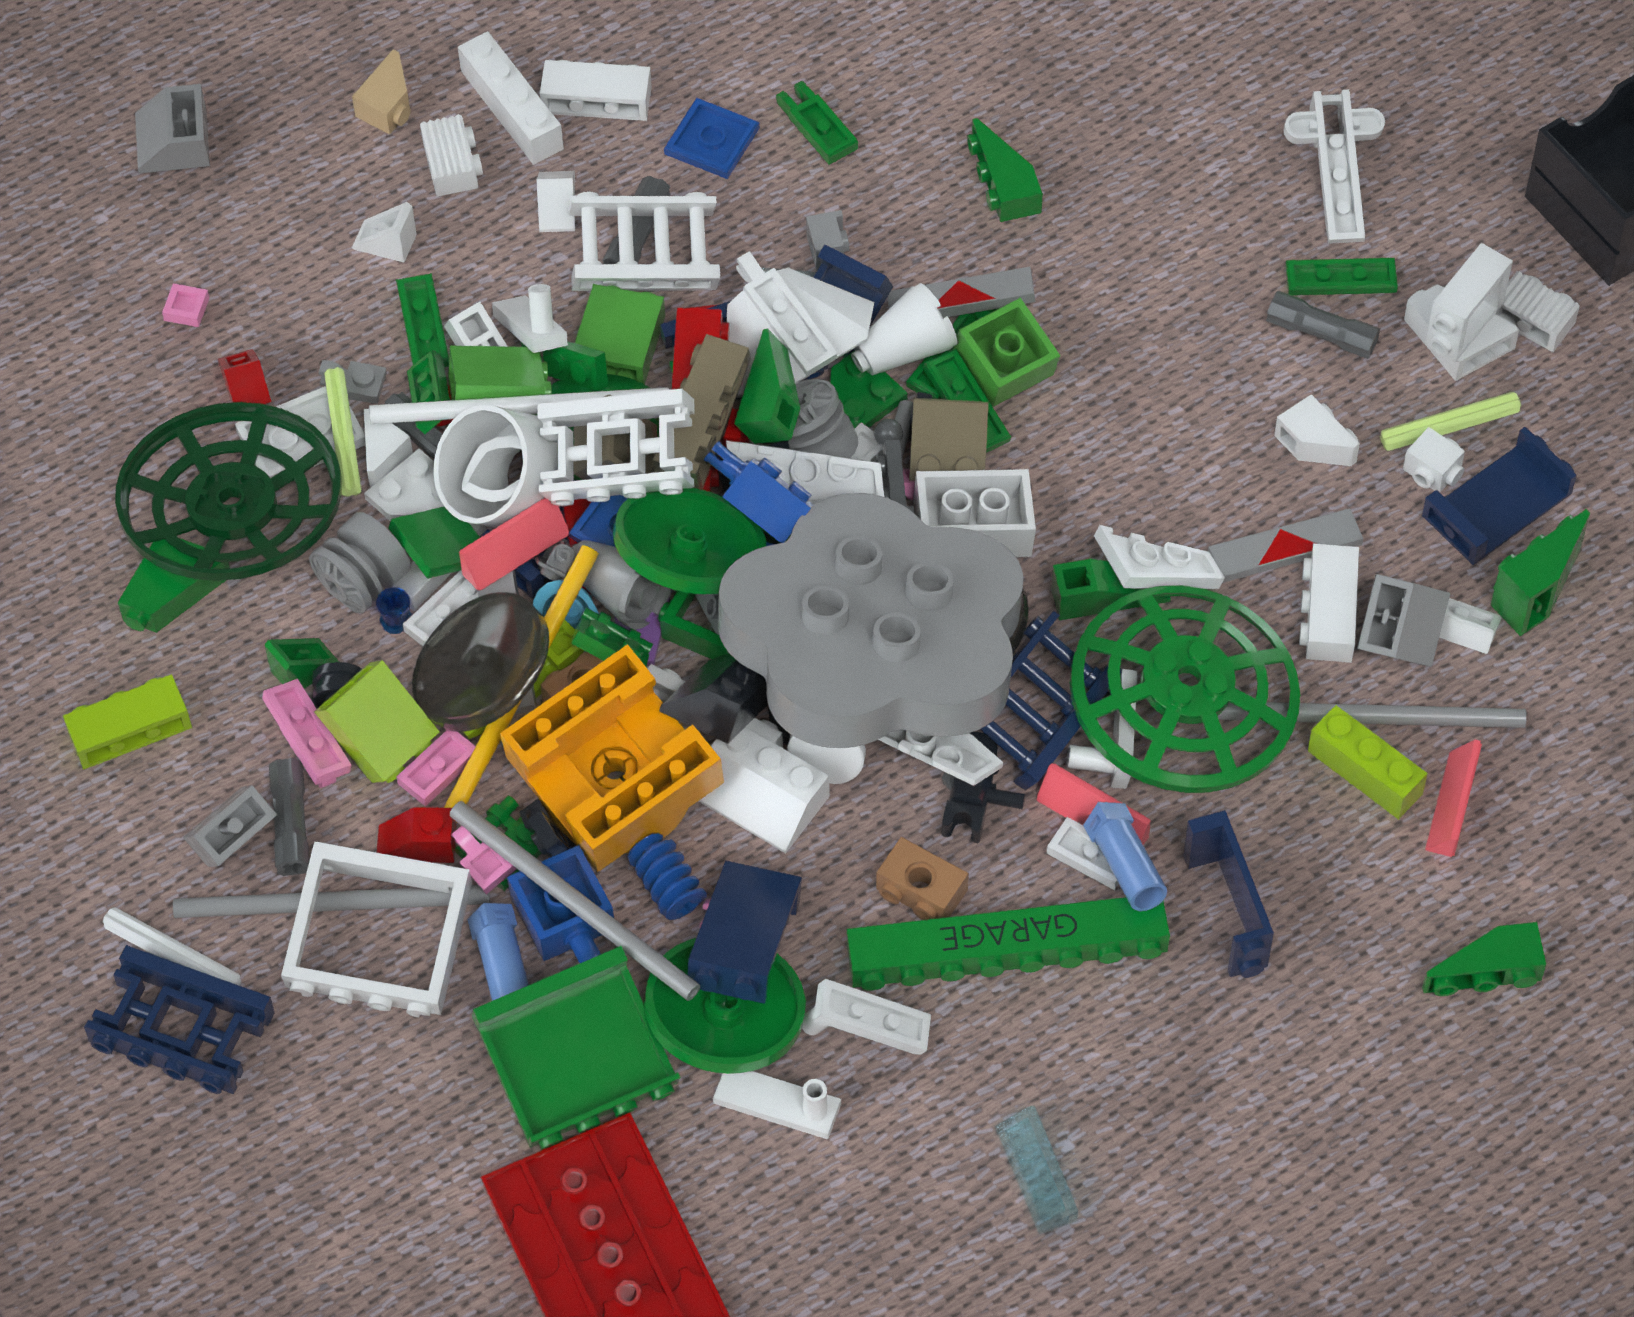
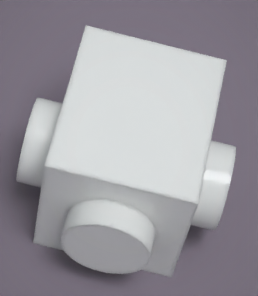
[1403,427,1465,492]

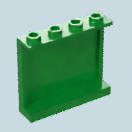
[472,946,681,1150]

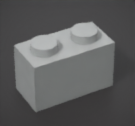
[183,785,277,867]

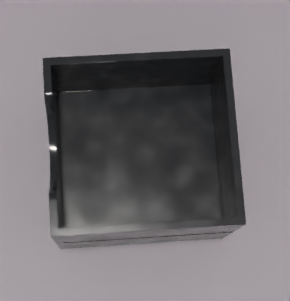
[1525,75,1634,286]

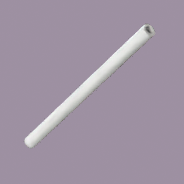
[369,387,669,424]

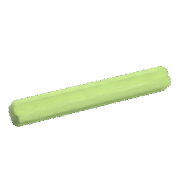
[324,367,361,497]
[1380,392,1521,451]

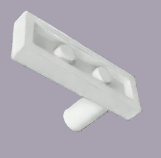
[492,284,568,353]
[1066,669,1137,789]
[802,979,931,1055]
[713,1071,841,1139]

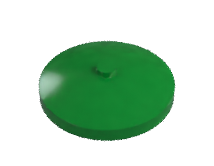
[613,488,766,594]
[644,938,806,1074]

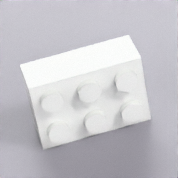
[913,469,1036,557]

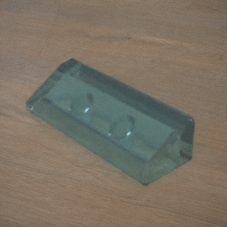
[995,1105,1078,1234]

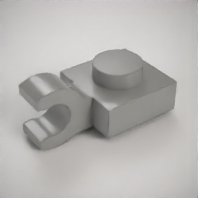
[318,360,387,404]

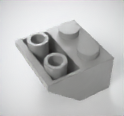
[135,84,210,173]
[1357,574,1450,667]

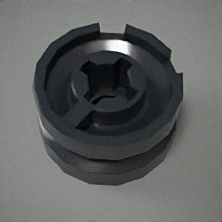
[312,662,362,709]

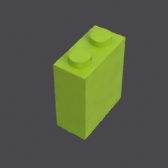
[314,660,440,783]

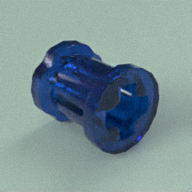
[376,587,412,634]

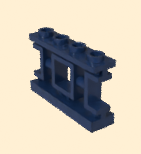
[84,945,275,1094]

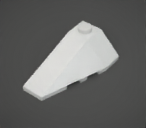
[878,730,1003,786]

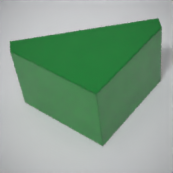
[264,638,339,689]

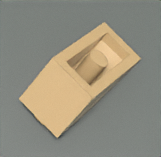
[352,49,411,134]

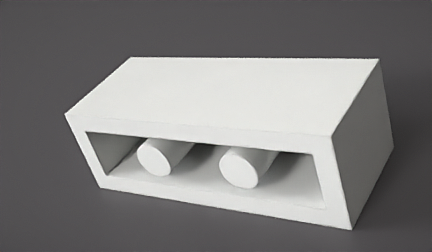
[540,60,652,121]
[1299,544,1359,663]

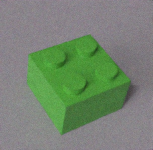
[953,298,1060,407]

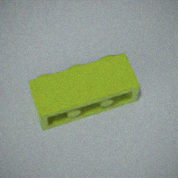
[63,674,192,770]
[1308,705,1428,820]

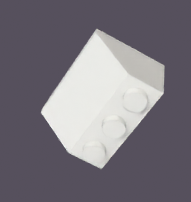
[698,727,830,854]

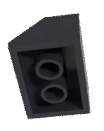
[659,653,768,744]

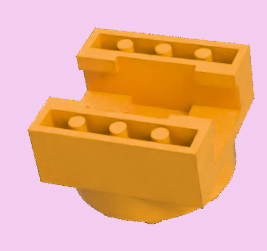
[500,644,724,873]

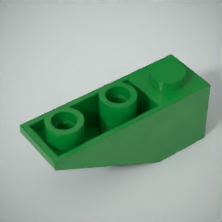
[967,118,1043,222]
[734,328,801,444]
[1051,559,1171,621]
[1422,922,1546,996]

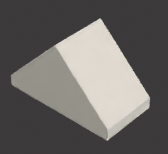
[537,171,575,232]
[352,202,417,262]
[364,409,413,488]

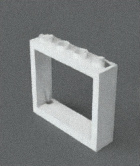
[281,841,472,1018]

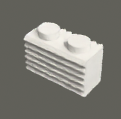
[420,114,483,197]
[1495,271,1580,352]

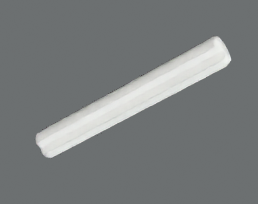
[103,908,241,986]

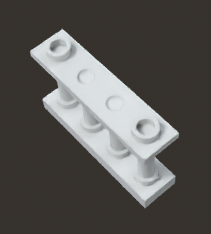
[569,192,720,291]

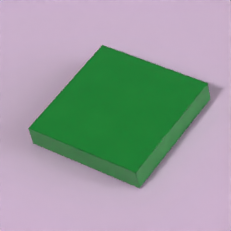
[388,506,480,579]

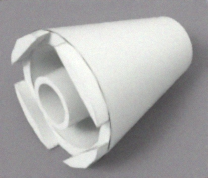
[851,283,957,375]

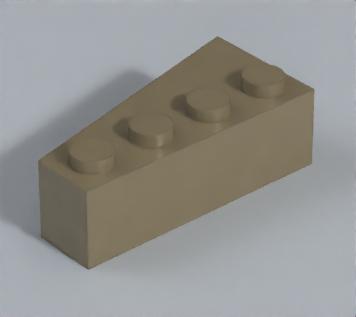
[652,334,751,490]

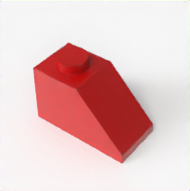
[218,349,271,404]
[376,807,457,863]

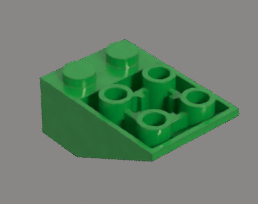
[1491,509,1590,637]

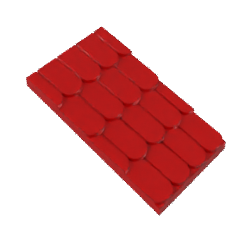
[480,1113,730,1317]

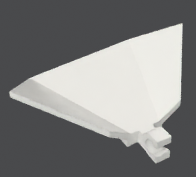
[726,251,874,398]

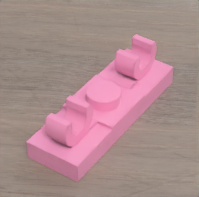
[262,679,351,788]

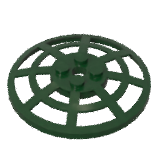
[115,402,342,581]

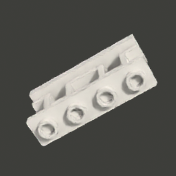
[538,389,695,506]

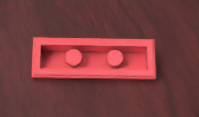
[459,498,569,591]
[1425,739,1482,857]
[1037,763,1151,845]

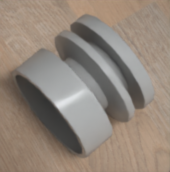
[775,379,859,458]
[309,512,411,614]

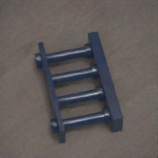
[980,611,1122,791]

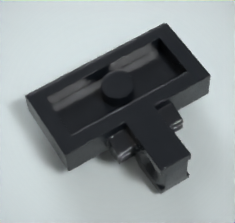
[519,799,575,858]

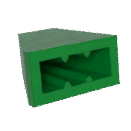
[118,538,230,633]

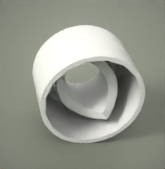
[434,405,560,528]

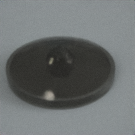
[412,592,549,732]

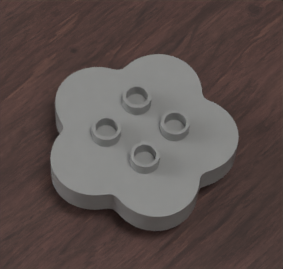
[718,493,1023,748]

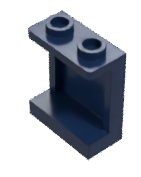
[813,244,894,360]

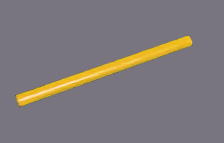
[443,545,599,824]

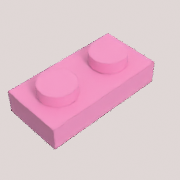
[396,726,476,807]

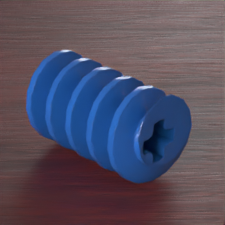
[627,833,707,920]

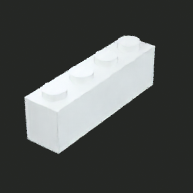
[458,31,564,165]

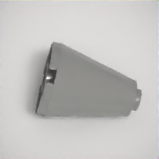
[568,540,671,630]

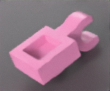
[451,826,516,895]

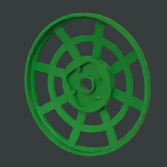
[1069,585,1300,793]

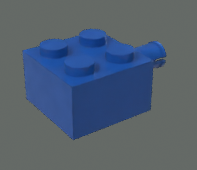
[704,441,814,543]
[507,845,614,963]

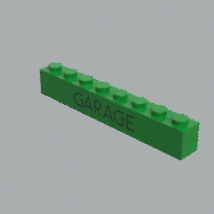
[847,897,1170,991]

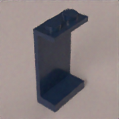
[1422,427,1577,565]
[1183,810,1274,978]
[688,860,802,1004]

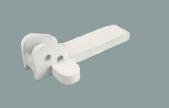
[1284,89,1385,244]

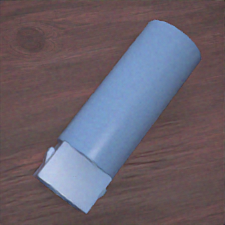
[1083,802,1167,911]
[467,903,529,1001]

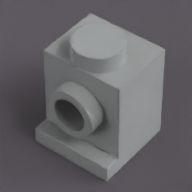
[806,210,849,270]

